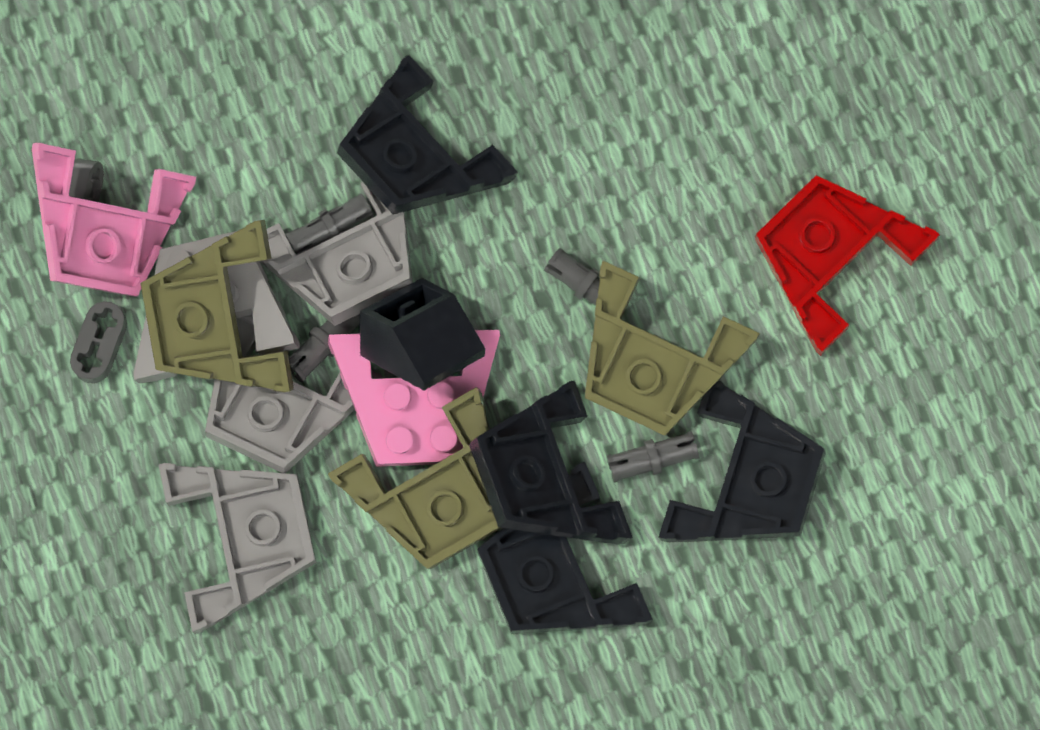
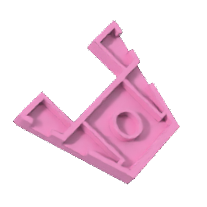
[32,143,196,296]
[328,330,500,467]

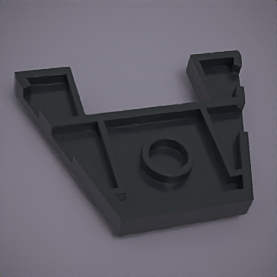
[337,54,518,215]
[469,380,633,545]
[659,380,826,542]
[477,462,653,634]

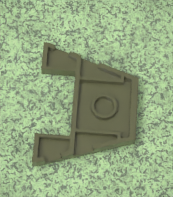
[140,219,294,392]
[585,261,760,436]
[328,387,502,569]

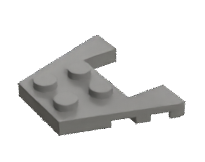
[260,182,413,326]
[133,231,300,383]
[205,315,382,473]
[159,463,317,634]

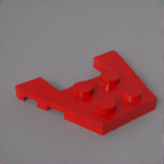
[755,175,940,356]

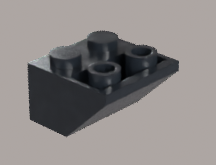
[360,278,485,391]

